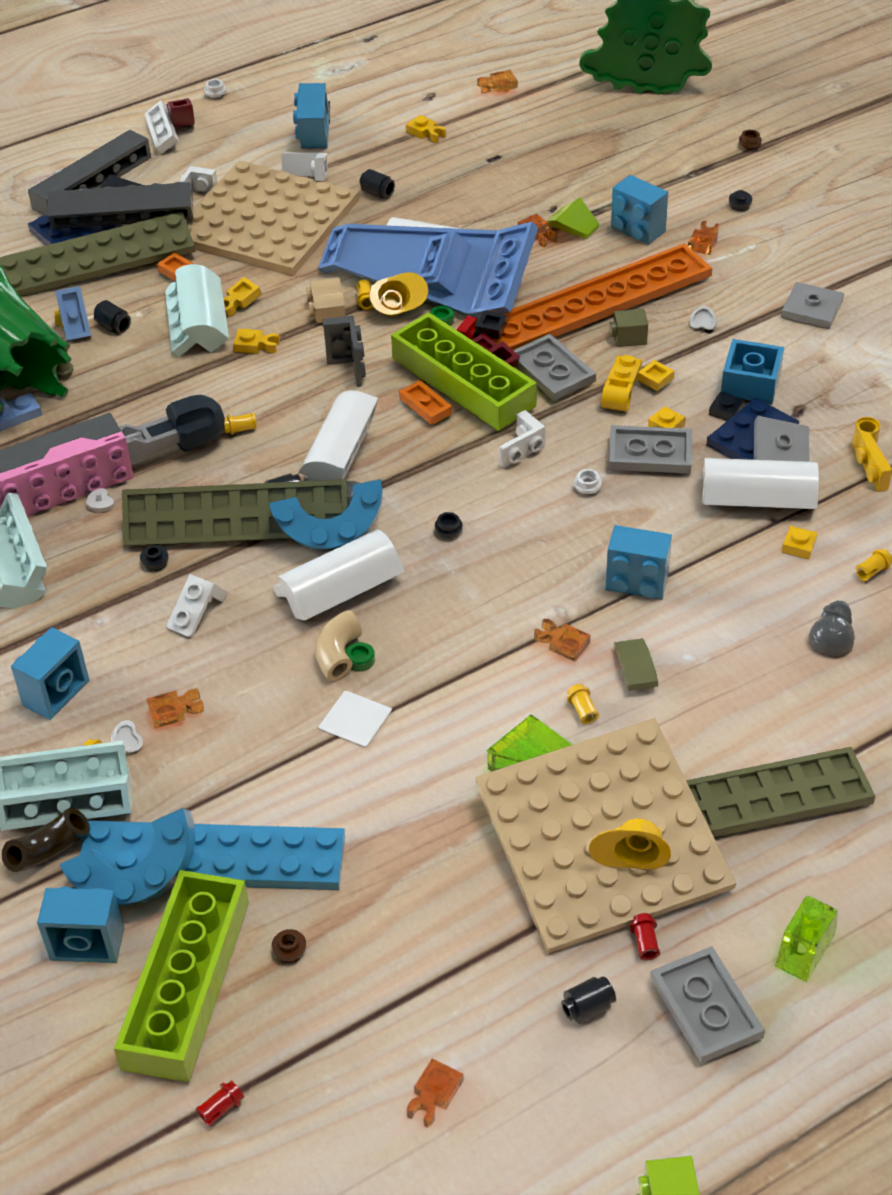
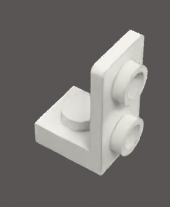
[282,152,328,181]
[179,166,217,193]
[499,410,545,468]
[166,574,227,638]

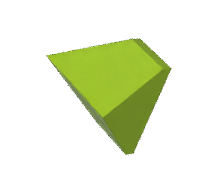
[547,197,599,239]

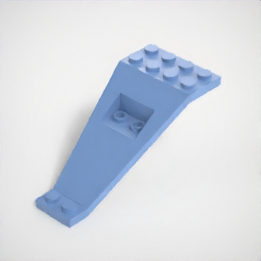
[318,222,539,319]

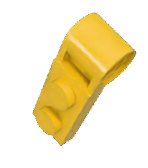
[601,355,643,412]
[852,417,892,492]

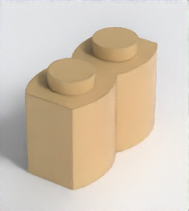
[306,277,346,323]

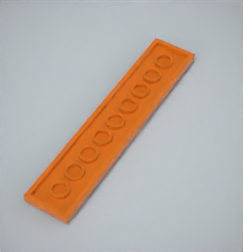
[489,243,713,350]

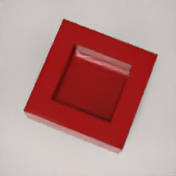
[456,315,479,340]

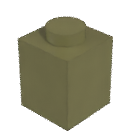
[609,309,648,347]

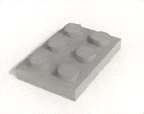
[514,334,596,401]
[608,425,692,474]
[650,946,765,1064]

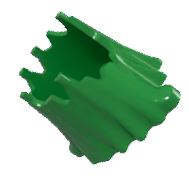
[579,0,712,95]
[0,265,72,412]

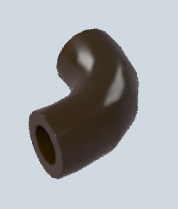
[1,808,90,872]

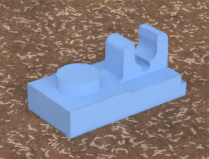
[55,286,91,340]
[0,393,42,431]

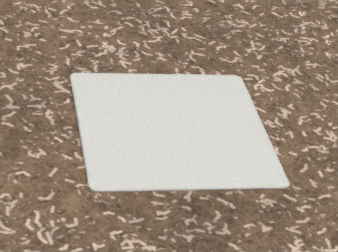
[318,691,392,747]

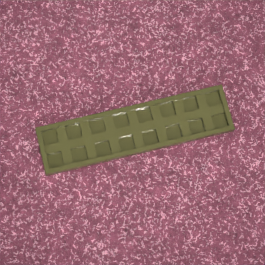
[0,211,196,297]
[122,479,348,546]
[686,747,875,837]

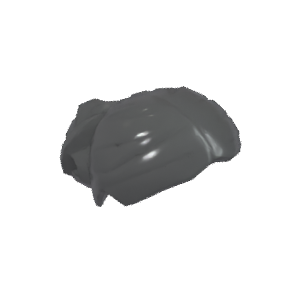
[809,600,855,657]

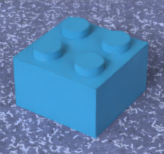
[293,83,330,148]
[611,175,669,245]
[721,339,784,404]
[605,525,672,600]
[11,627,90,720]
[37,886,125,963]

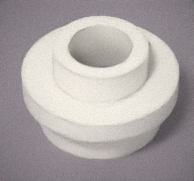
[204,79,226,98]
[574,469,602,494]

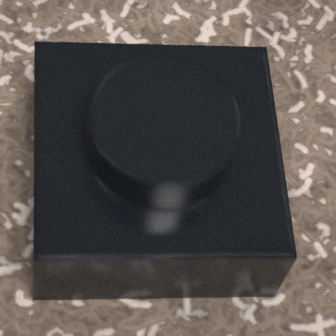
[475,311,508,339]
[709,392,745,421]

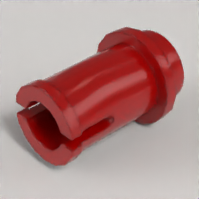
[630,913,661,960]
[196,1080,244,1127]

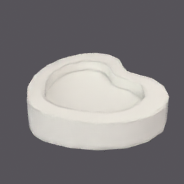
[690,306,717,330]
[86,488,114,513]
[111,720,143,753]

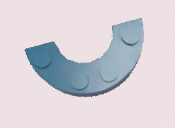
[269,479,383,551]
[59,808,196,905]

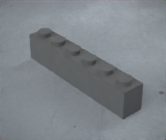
[28,130,151,216]
[48,182,194,229]

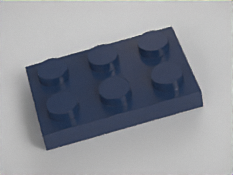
[706,398,799,460]

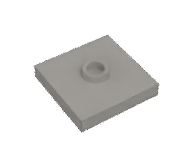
[781,282,844,329]
[754,416,809,462]

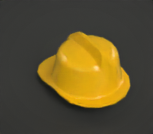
[369,272,428,317]
[589,818,671,870]

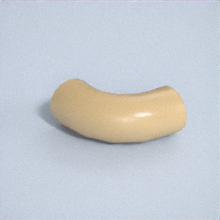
[315,610,362,681]

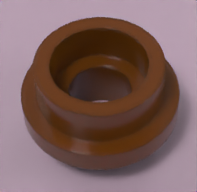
[739,129,762,150]
[272,929,306,963]

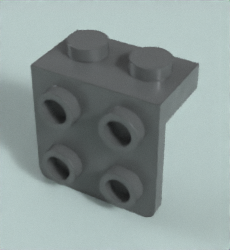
[323,315,366,387]

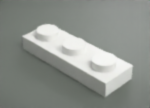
[144,100,178,154]

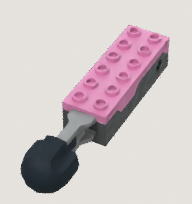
[0,394,225,516]

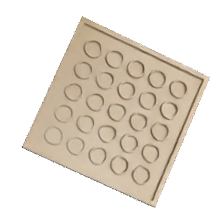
[186,161,359,276]
[476,718,736,954]

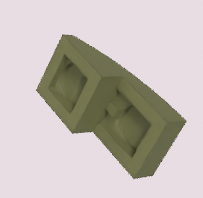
[614,638,659,691]

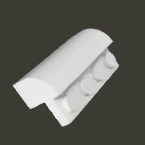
[299,391,378,481]
[702,458,819,509]
[273,529,405,620]

